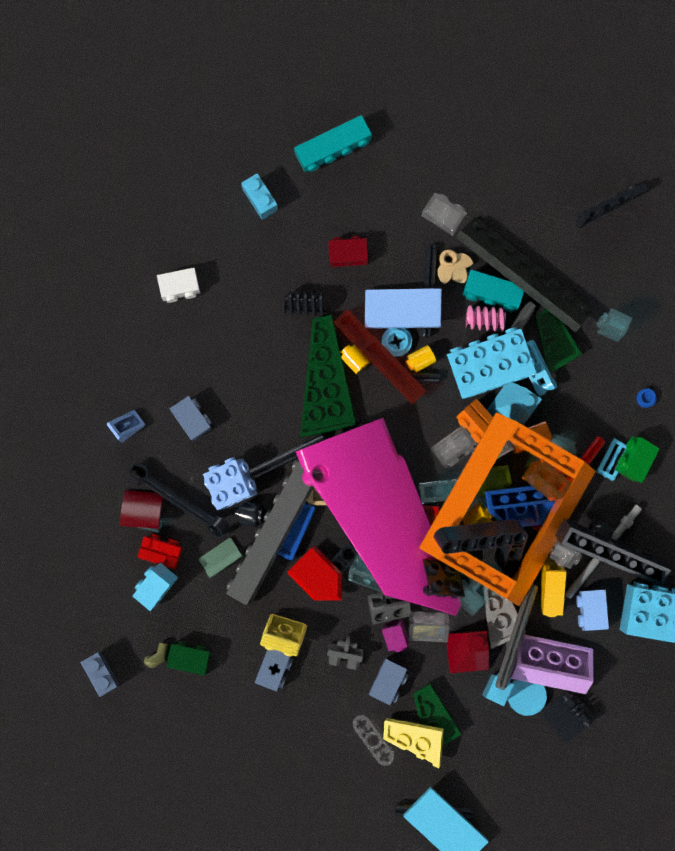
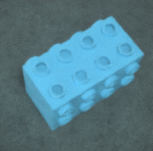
[447,327,537,399]
[619,581,675,643]

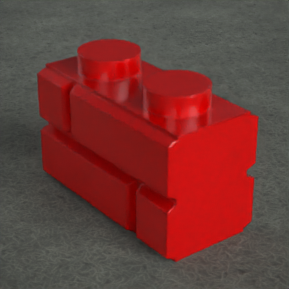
[137,533,183,569]

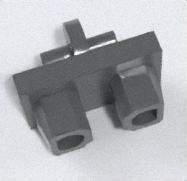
[327,636,364,670]

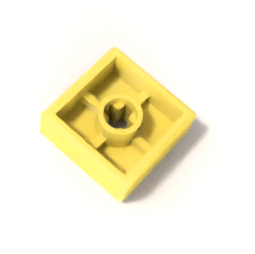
[260,614,307,656]

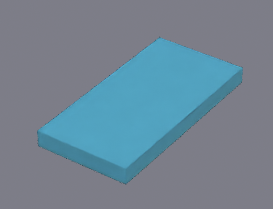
[403,787,489,851]

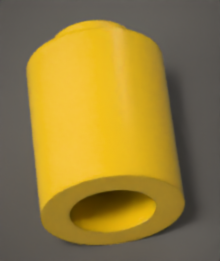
[341,345,370,374]
[406,345,436,372]

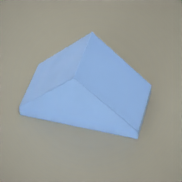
[107,410,145,443]

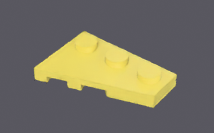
[383,718,444,768]

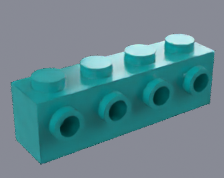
[294,115,372,173]

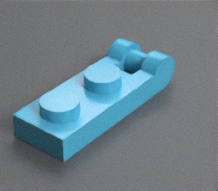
[526,340,557,396]

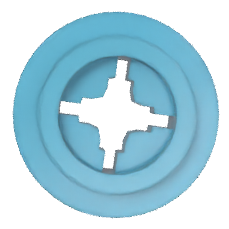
[382,328,412,357]

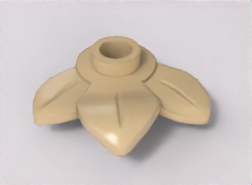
[437,250,473,284]

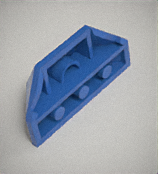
[485,483,558,527]

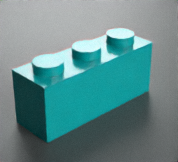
[463,270,524,312]

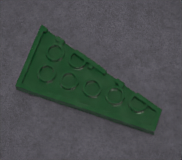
[300,315,356,438]

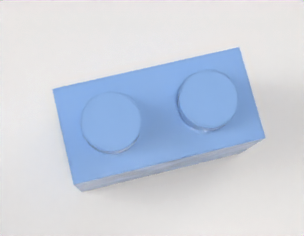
[576,590,609,631]

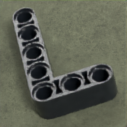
[434,519,528,575]

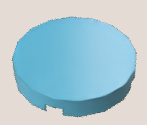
[508,680,547,716]

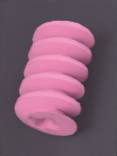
[466,305,506,332]

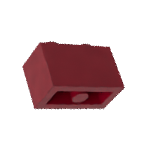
[328,236,368,267]

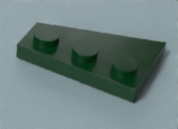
[536,309,582,374]
[413,683,462,746]

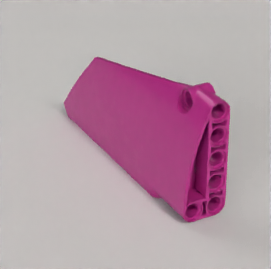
[296,418,461,616]

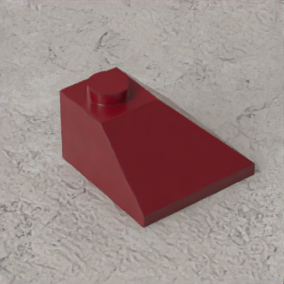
[446,631,489,673]

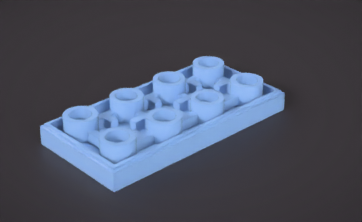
[365,289,442,328]

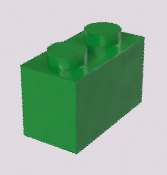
[615,437,659,483]

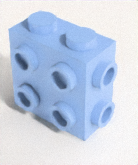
[203,457,257,510]

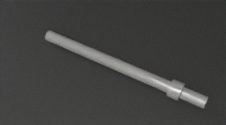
[564,505,642,599]

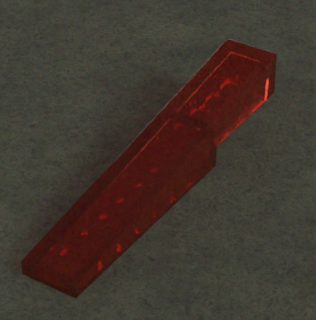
[333,309,426,404]

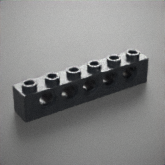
[555,518,671,587]

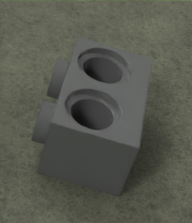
[367,592,411,625]

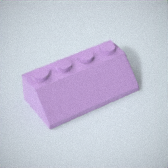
[510,634,593,694]

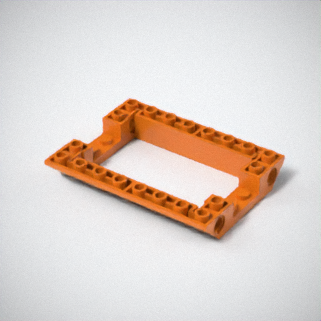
[419,412,596,606]

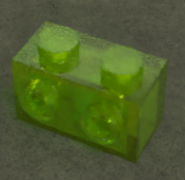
[477,465,512,496]

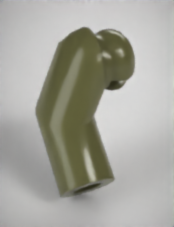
[144,643,168,668]

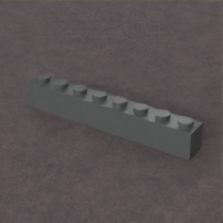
[226,459,316,606]

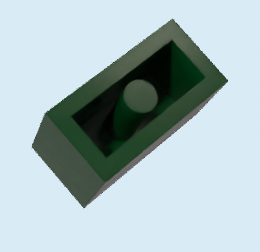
[166,641,211,676]

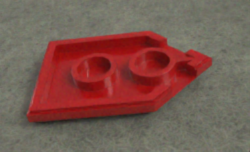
[287,545,342,601]

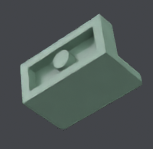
[199,538,243,578]

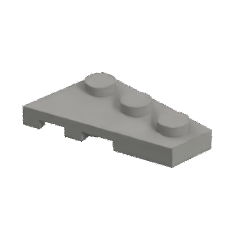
[483,587,526,649]

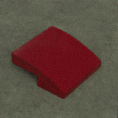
[119,491,163,529]

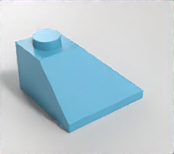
[487,383,542,425]

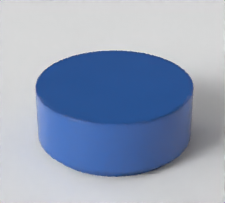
[636,388,657,408]

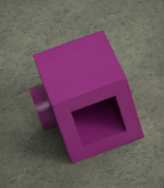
[382,619,410,652]

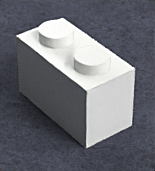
[157,268,200,303]

